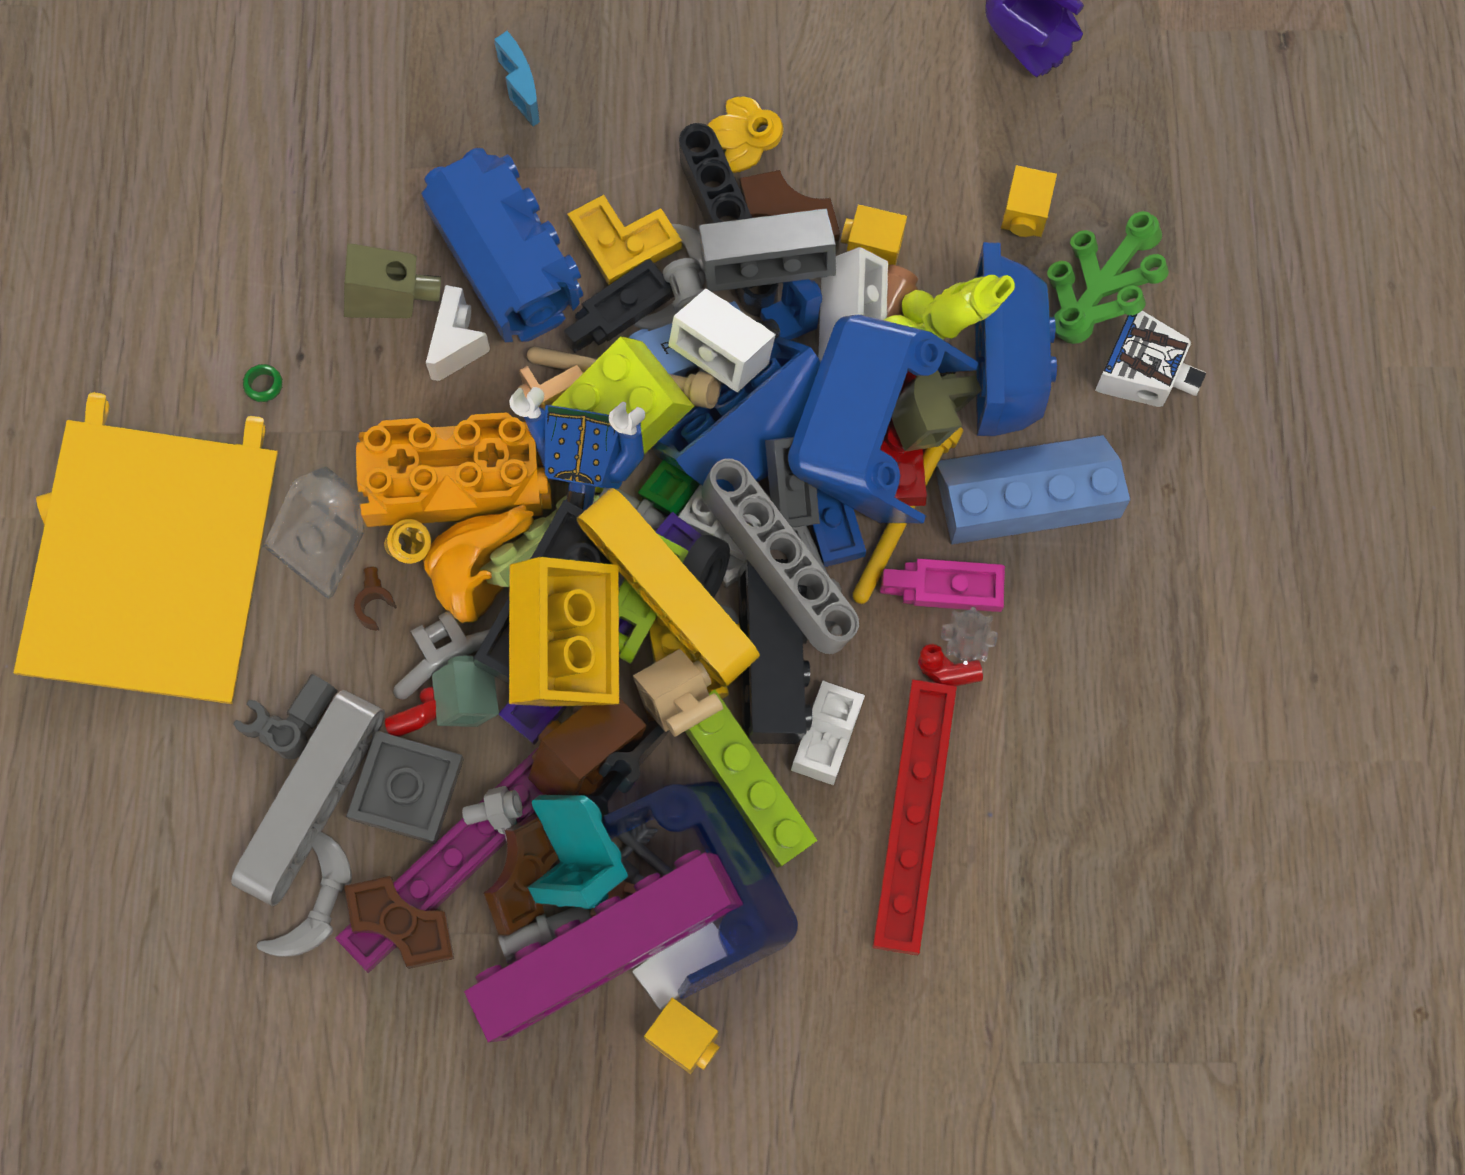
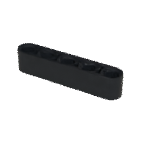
[679,123,779,317]

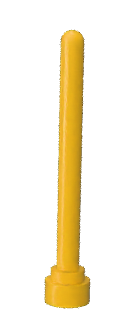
[852,427,963,604]

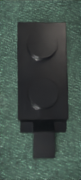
[564,259,674,353]

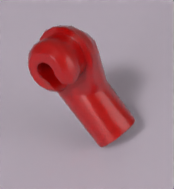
[918,644,983,686]

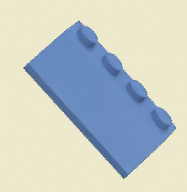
[935,435,1130,545]

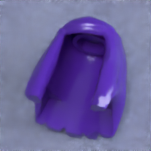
[985,0,1084,77]

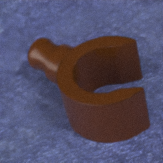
[354,567,397,631]

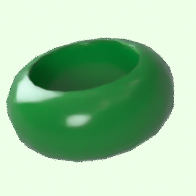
[243,364,283,402]

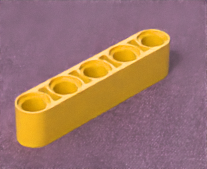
[577,488,760,688]

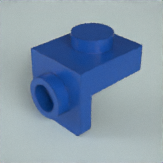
[760,279,822,340]

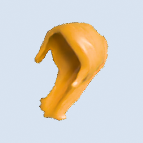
[423,504,534,623]

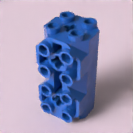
[421,148,584,343]

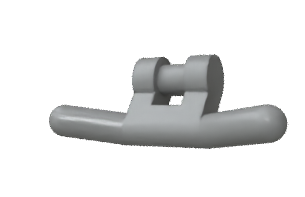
[393,611,489,700]

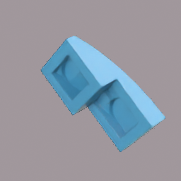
[494,30,540,126]

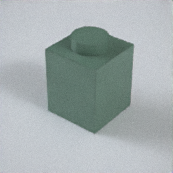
[432,656,499,727]

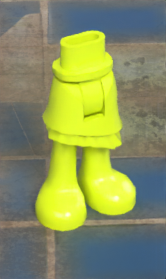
[884,275,1015,340]

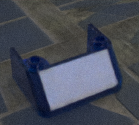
[602,781,798,1000]

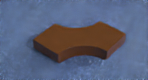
[740,170,840,242]
[484,813,559,936]
[344,876,455,969]

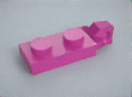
[880,558,1005,612]

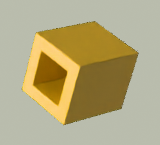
[1001,165,1057,237]
[841,204,907,265]
[644,997,720,1075]

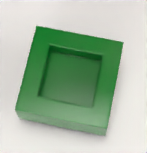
[638,460,700,516]

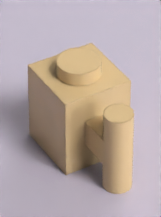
[633,649,723,737]

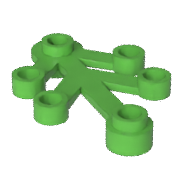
[1047,211,1169,344]

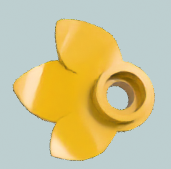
[708,96,784,173]

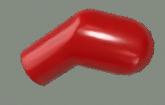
[385,686,437,737]

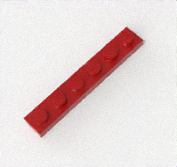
[872,679,957,956]

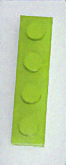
[685,689,818,868]

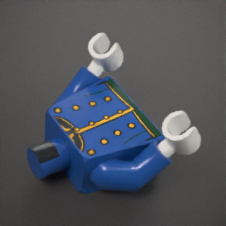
[509,387,646,511]

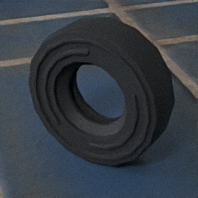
[683,535,730,598]

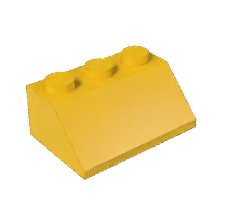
[509,557,619,706]

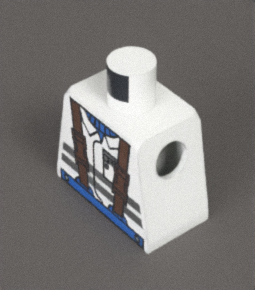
[1095,311,1206,407]

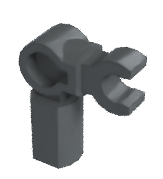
[233,674,337,759]

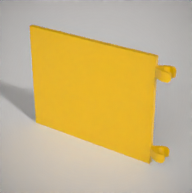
[13,392,278,704]

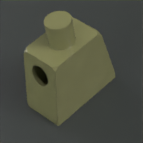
[344,243,441,318]

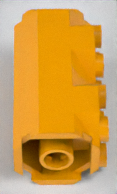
[356,412,552,527]

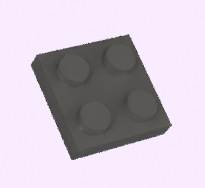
[346,731,464,844]

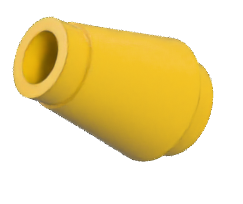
[384,519,431,564]

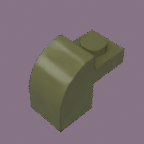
[892,370,982,451]

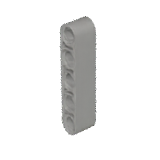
[701,459,859,654]
[231,690,385,906]

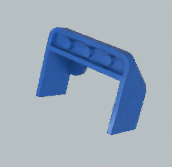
[788,315,979,524]

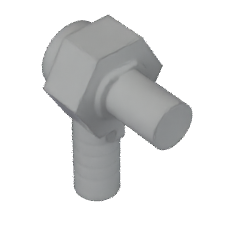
[462,786,522,841]

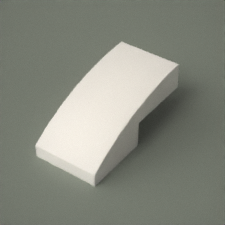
[791,681,865,785]

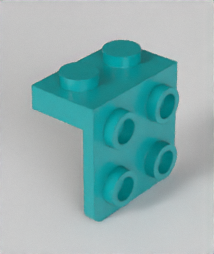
[528,795,628,909]

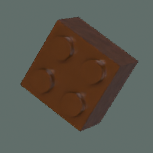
[528,697,647,796]

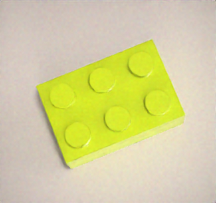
[551,336,694,493]

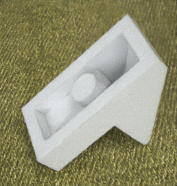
[426,285,490,381]

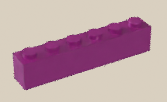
[464,850,743,1042]

